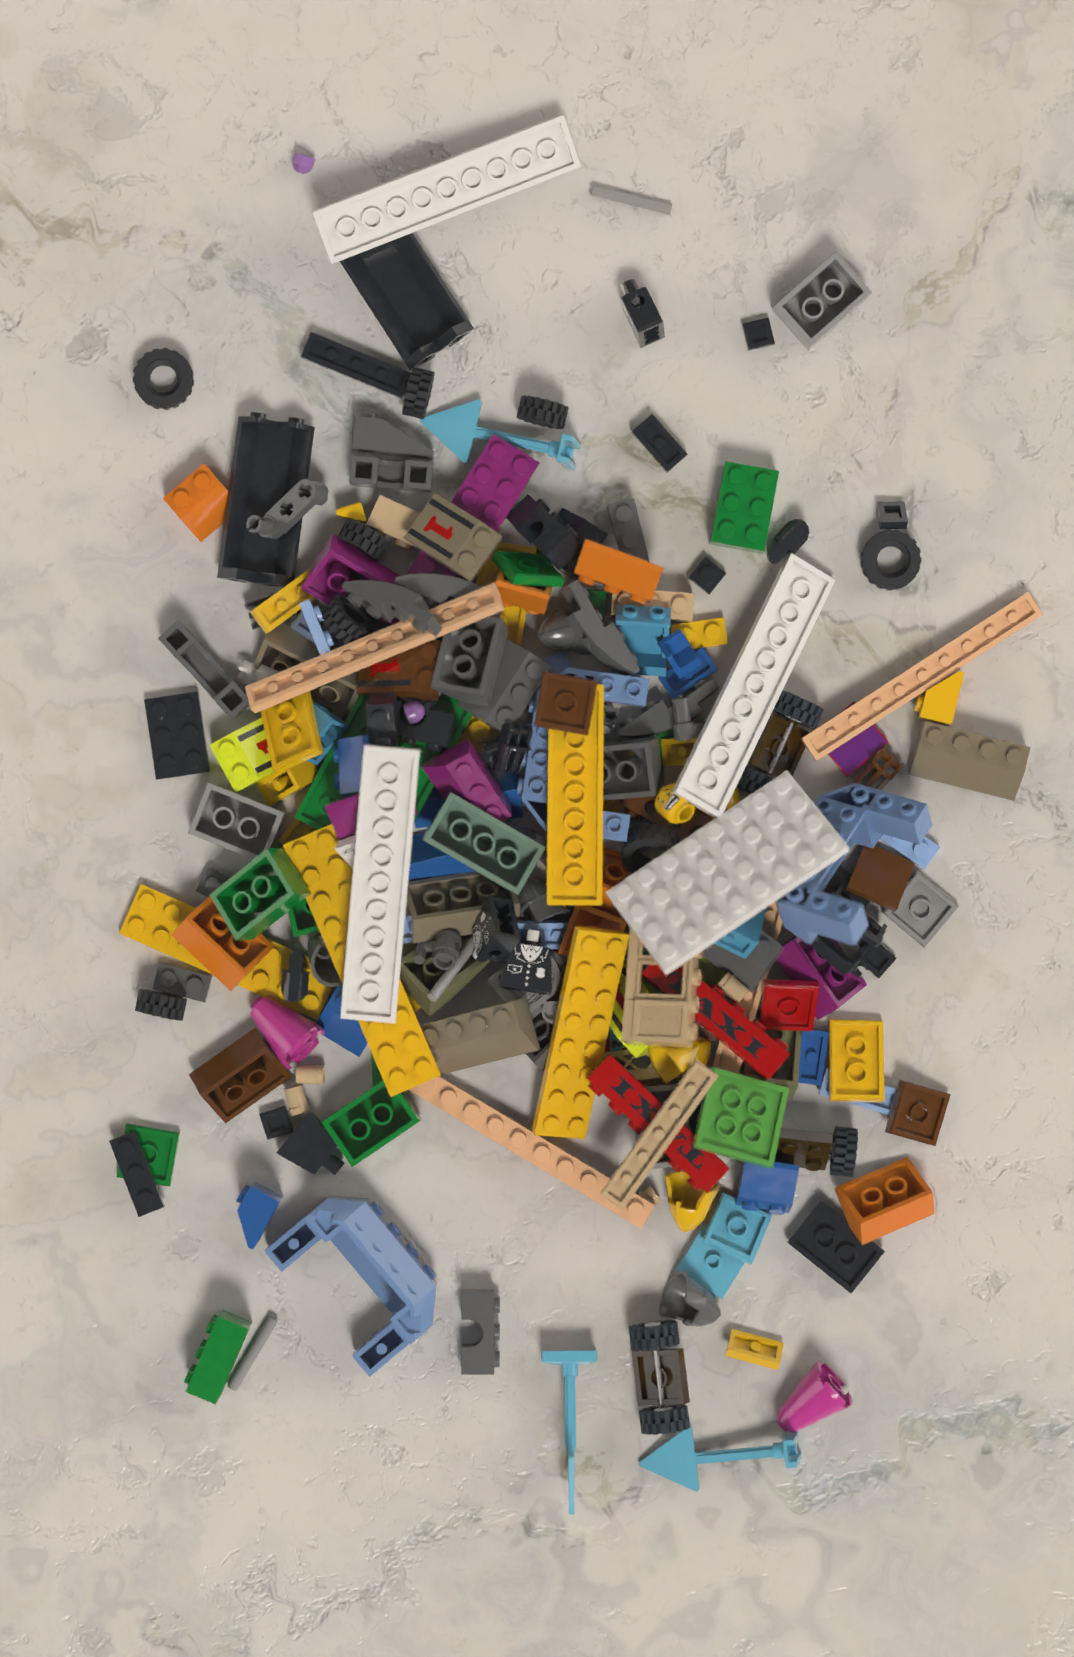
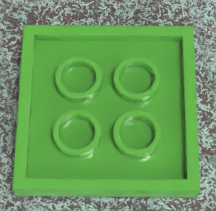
[692,1067,789,1169]

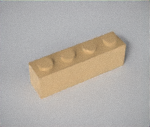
[366,495,421,551]

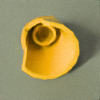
[649,1035,711,1084]
[665,1170,721,1232]

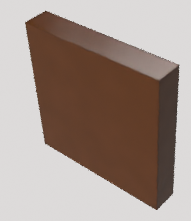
[534,671,598,736]
[846,845,915,912]
[885,1080,951,1146]

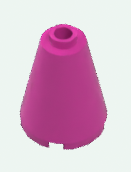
[250,995,325,1069]
[776,1361,853,1433]

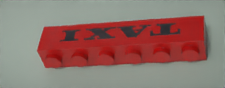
[642,965,790,1080]
[587,1053,730,1192]

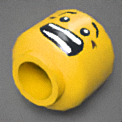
[655,783,695,824]

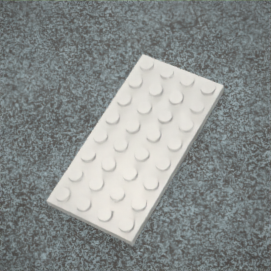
[606,771,850,975]

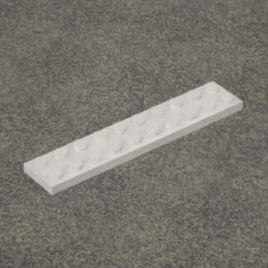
[311,115,581,264]
[671,553,835,818]
[340,744,420,1023]

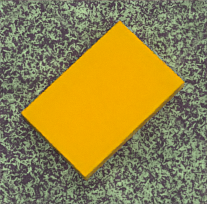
[261,691,323,774]
[828,1019,885,1103]

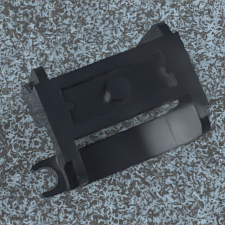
[809,884,888,978]

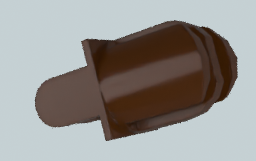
[851,747,905,790]

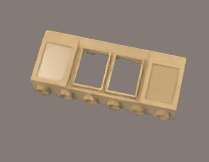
[622,928,703,1047]

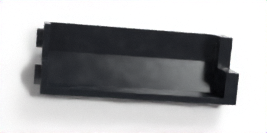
[339,233,474,370]
[217,412,315,587]

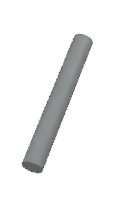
[591,185,672,215]
[427,936,475,1002]
[227,1316,278,1391]

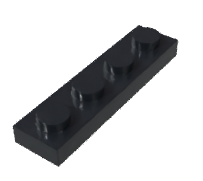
[301,332,411,399]

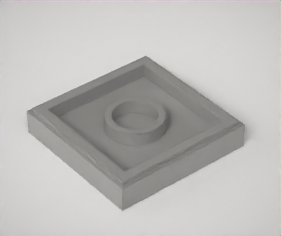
[882,871,959,948]

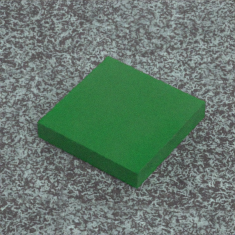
[492,551,564,587]
[116,1123,180,1187]

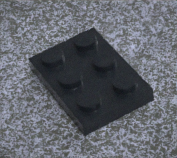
[144,691,211,780]
[787,1200,885,1294]

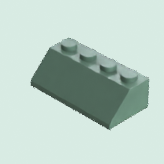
[421,792,546,895]

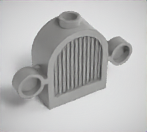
[487,951,565,1024]

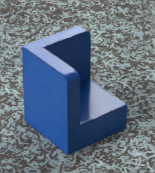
[657,629,702,679]

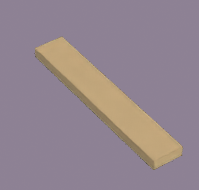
[600,1059,719,1210]

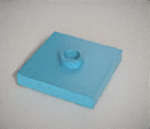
[701,1192,772,1265]
[676,1224,745,1299]

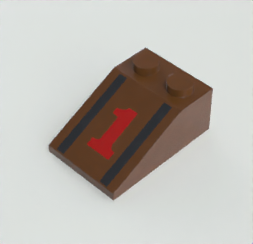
[356,640,442,702]

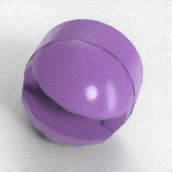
[292,152,316,174]
[403,701,425,725]

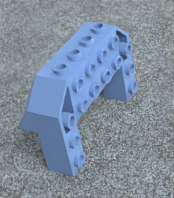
[517,668,649,842]
[775,783,932,946]
[265,1195,437,1377]

